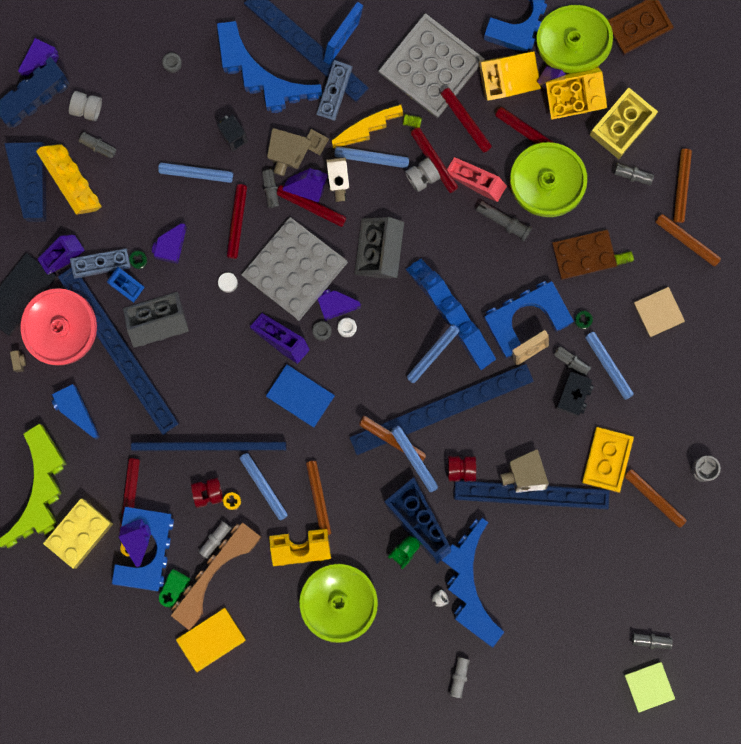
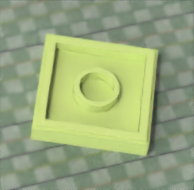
[624,662,675,712]

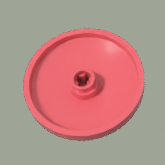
[21,289,97,365]

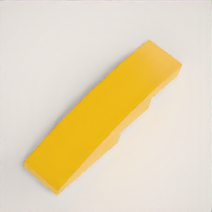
[332,105,403,148]

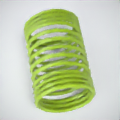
[403,114,422,128]
[615,251,634,265]

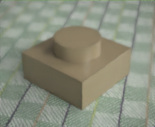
[306,129,329,155]
[10,350,26,373]

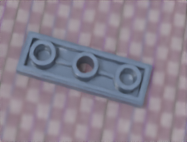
[316,60,353,121]
[70,249,131,279]

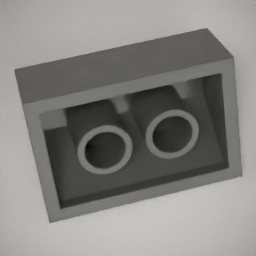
[355,217,404,278]
[123,292,189,348]

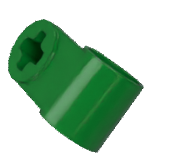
[388,536,420,570]
[159,569,190,608]

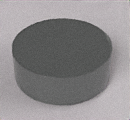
[162,53,182,73]
[312,321,332,341]

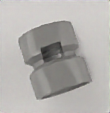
[69,91,102,121]
[405,158,440,192]
[691,456,721,482]

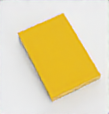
[582,427,634,493]
[176,608,246,672]

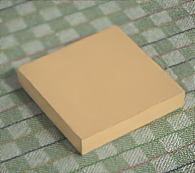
[633,287,685,338]
[512,330,549,365]

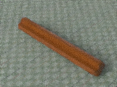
[674,149,692,223]
[656,214,721,266]
[359,416,426,462]
[306,461,331,535]
[625,469,687,527]

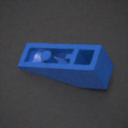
[51,385,100,439]

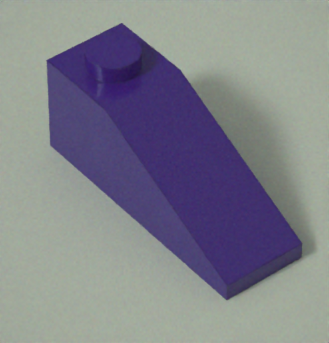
[250,313,310,364]

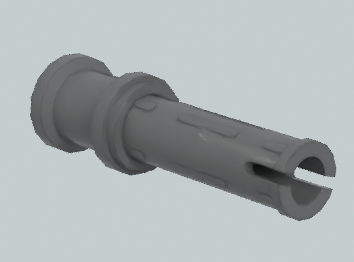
[476,201,533,242]

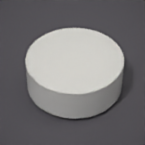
[218,273,238,293]
[338,318,357,338]

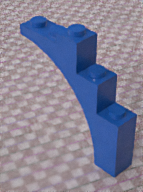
[217,21,322,113]
[406,259,496,370]
[441,518,504,648]

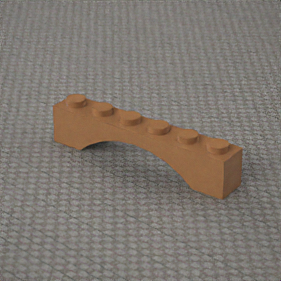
[171,523,262,630]

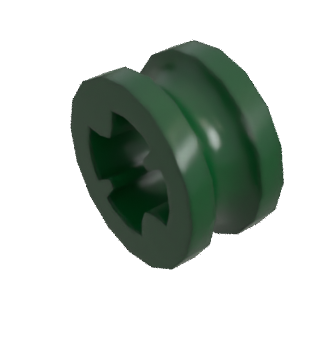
[129,251,147,269]
[575,311,593,329]

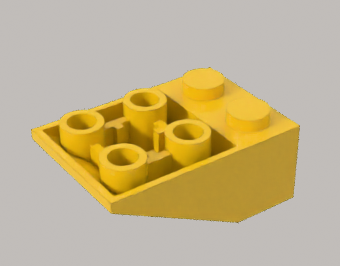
[479,51,541,100]
[545,67,607,120]

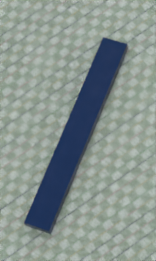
[131,442,287,452]
[454,481,610,510]

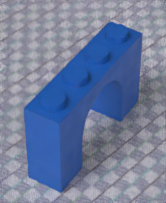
[484,0,547,53]
[484,281,574,359]
[111,507,174,591]

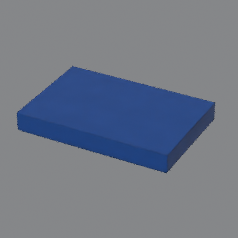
[324,2,363,64]
[266,365,335,428]

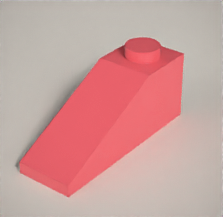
[447,157,507,202]

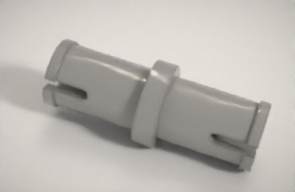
[198,521,232,559]
[449,658,470,698]

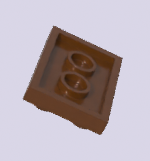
[608,0,674,55]
[552,230,617,280]

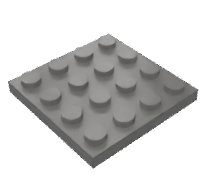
[379,13,485,119]
[242,217,348,321]

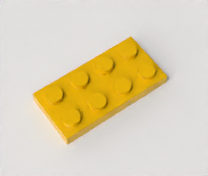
[36,144,102,215]

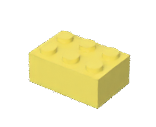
[590,88,658,159]
[43,499,113,569]

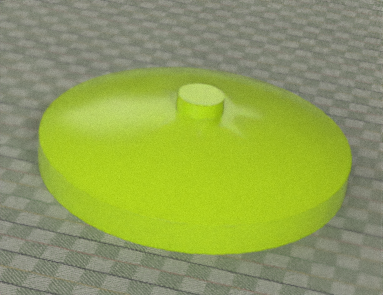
[537,5,613,73]
[510,142,587,217]
[300,564,378,643]

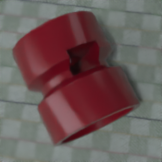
[448,457,476,481]
[191,478,223,508]

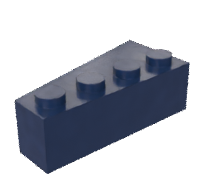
[0,57,70,129]
[4,142,47,222]
[385,477,451,564]

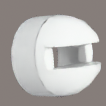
[432,590,449,607]

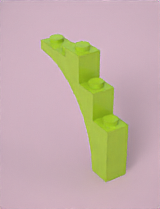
[0,424,66,549]

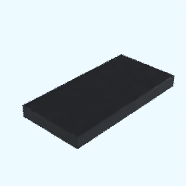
[0,253,57,337]

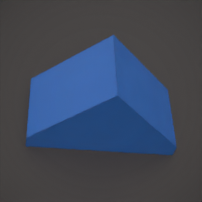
[107,267,145,303]

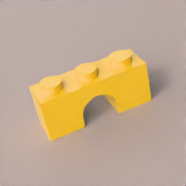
[269,529,331,566]

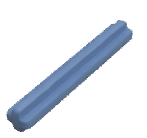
[334,146,409,168]
[158,163,233,183]
[407,325,459,383]
[585,332,634,400]
[391,426,438,492]
[240,453,288,521]

